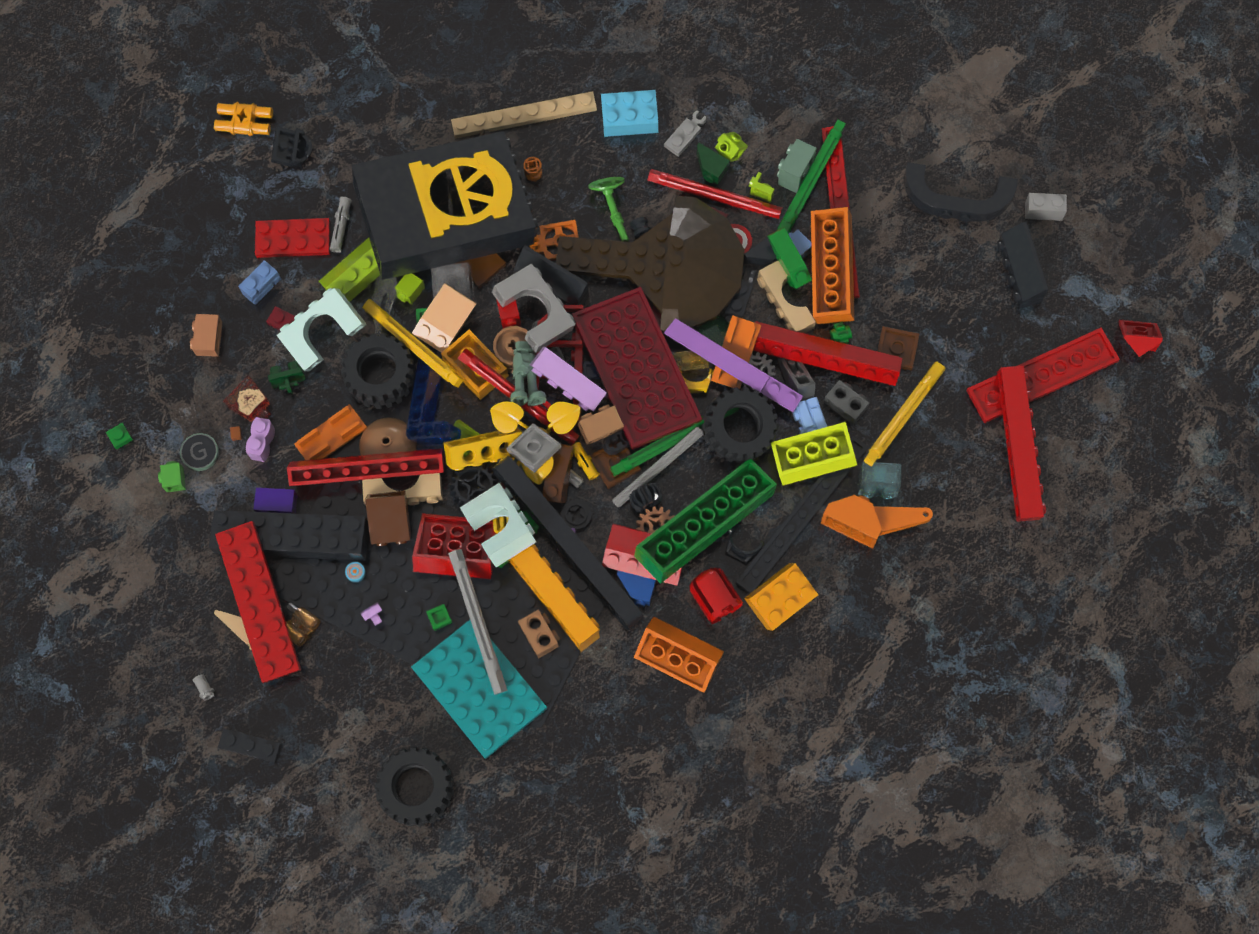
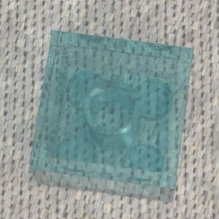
[858,462,901,499]

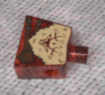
[223,375,271,422]

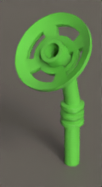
[588,177,629,242]

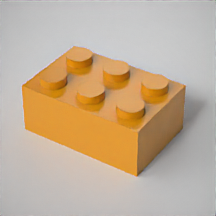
[441,329,509,400]
[744,563,818,631]

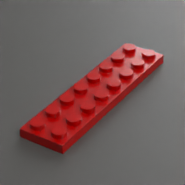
[966,327,1120,423]
[215,521,301,683]

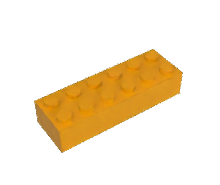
[509,544,600,652]

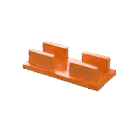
[711,315,761,389]
[294,404,367,460]

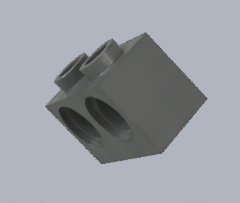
[824,380,869,425]

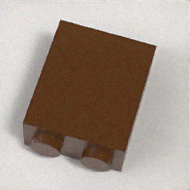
[365,491,411,546]

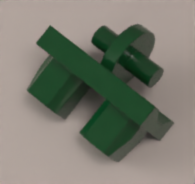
[268,361,306,393]

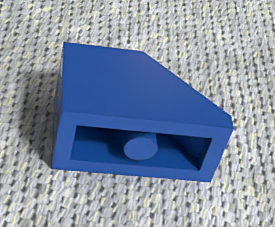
[617,571,656,607]

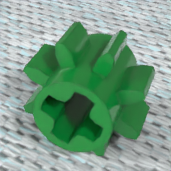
[830,322,852,344]

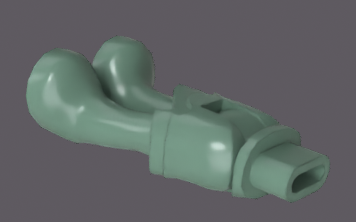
[510,341,547,406]

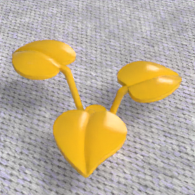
[490,402,581,485]

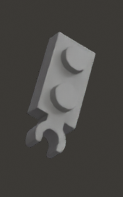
[664,111,706,157]

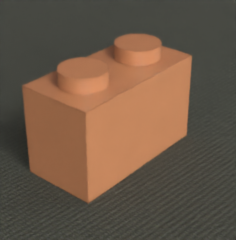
[190,314,222,356]

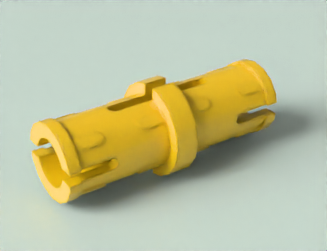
[572,442,600,480]

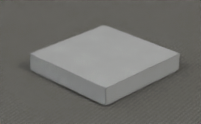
[506,423,561,473]

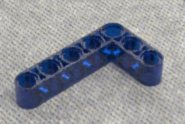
[406,358,461,445]

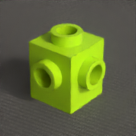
[714,132,748,162]

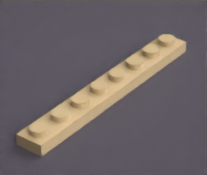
[451,91,597,139]

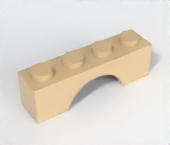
[757,261,816,333]
[362,473,443,505]

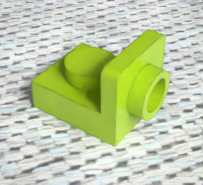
[749,172,774,203]

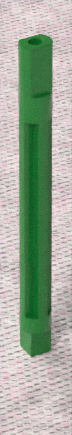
[776,120,846,234]
[610,408,739,477]

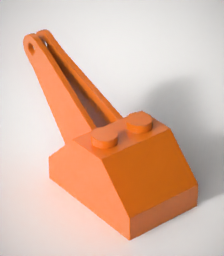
[821,495,933,549]

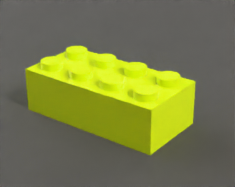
[771,422,857,485]

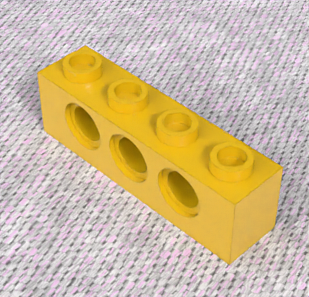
[443,428,522,471]

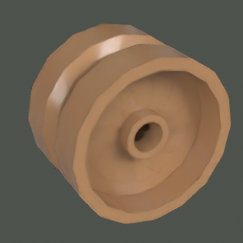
[493,326,536,373]

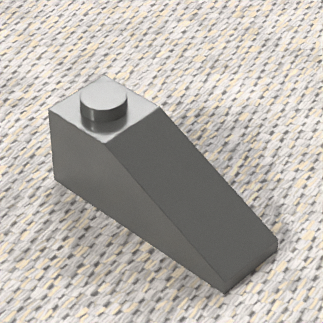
[777,357,815,401]

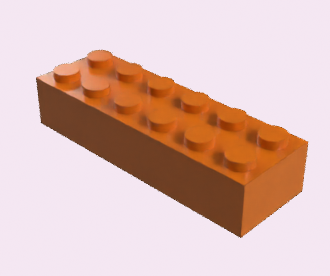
[811,207,855,324]

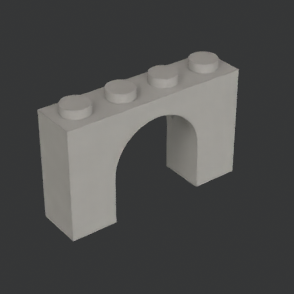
[492,263,575,353]

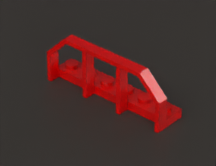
[536,305,584,422]

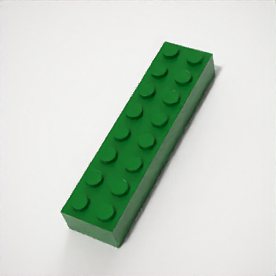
[634,459,777,584]

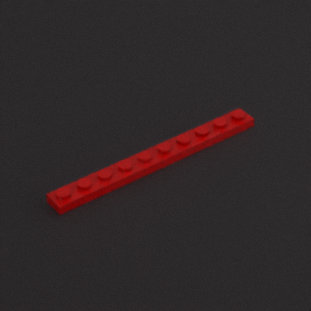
[822,126,860,298]

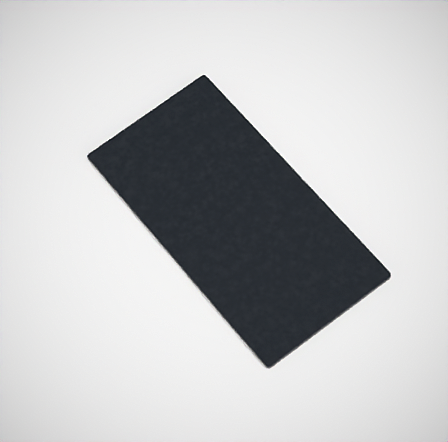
[272,478,605,728]

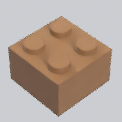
[578,405,624,445]

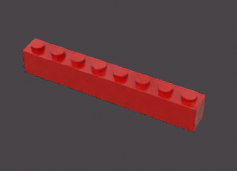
[753,321,902,386]
[997,366,1046,522]
[287,448,445,486]

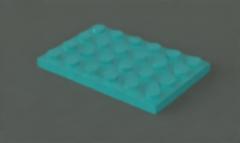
[411,620,547,759]

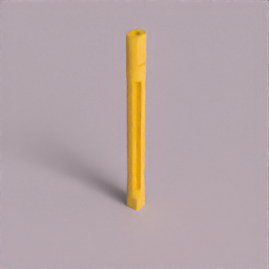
[362,299,464,388]
[864,362,945,467]

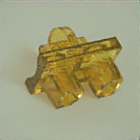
[673,351,709,371]

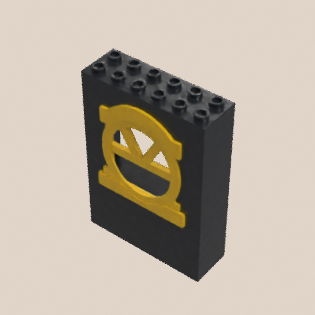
[352,131,538,280]

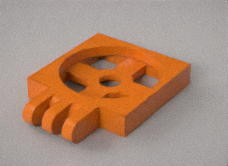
[529,220,579,261]

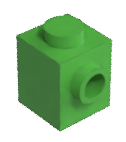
[158,461,186,492]

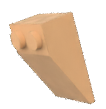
[412,283,477,353]

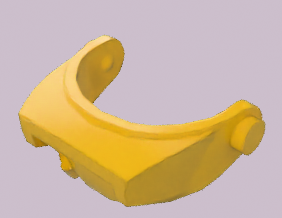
[679,368,714,393]

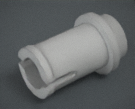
[193,674,214,701]

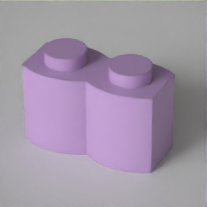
[246,417,275,462]

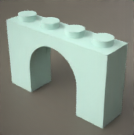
[277,288,367,371]
[460,483,536,567]

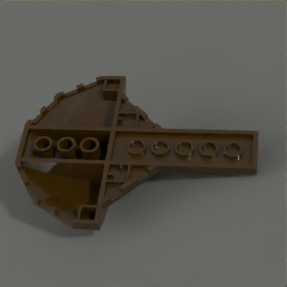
[556,196,744,333]

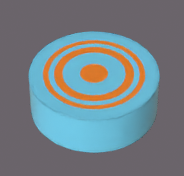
[345,562,365,582]

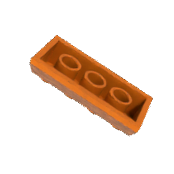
[634,617,724,693]

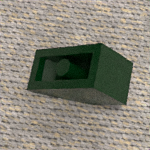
[697,143,730,185]

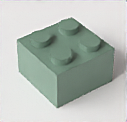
[777,139,817,193]

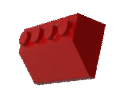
[602,523,683,586]

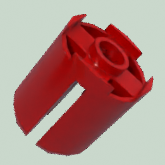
[690,567,743,624]

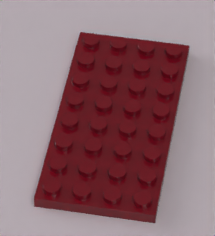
[572,287,702,449]

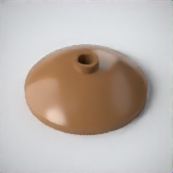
[359,418,417,455]

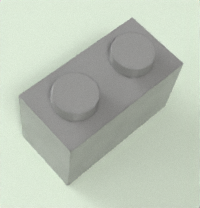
[1025,193,1067,221]

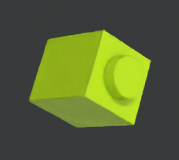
[395,273,425,305]

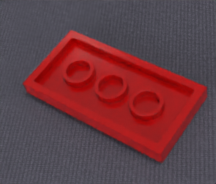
[255,218,330,258]

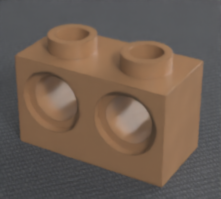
[518,609,560,659]

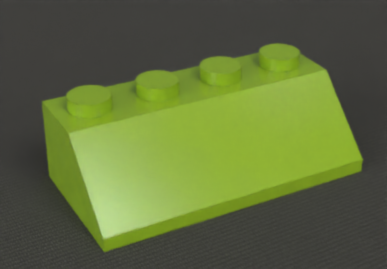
[319,238,380,302]

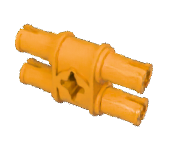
[214,102,273,136]

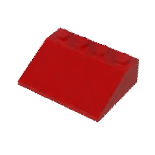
[412,513,496,579]

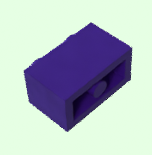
[253,487,298,514]

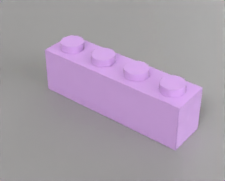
[530,347,607,412]

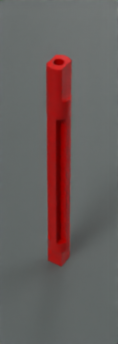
[648,169,783,219]
[458,348,579,446]

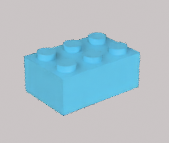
[601,90,658,137]

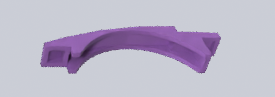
[664,318,803,412]

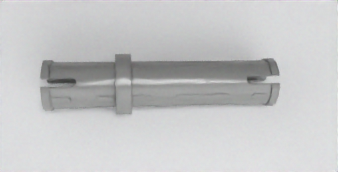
[329,197,352,253]

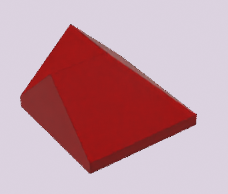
[1119,320,1163,357]

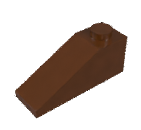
[543,444,574,503]

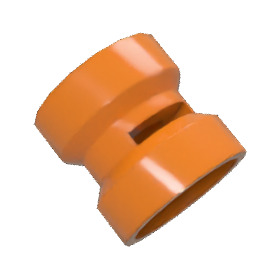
[523,157,542,181]

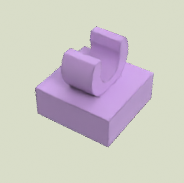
[360,602,382,626]

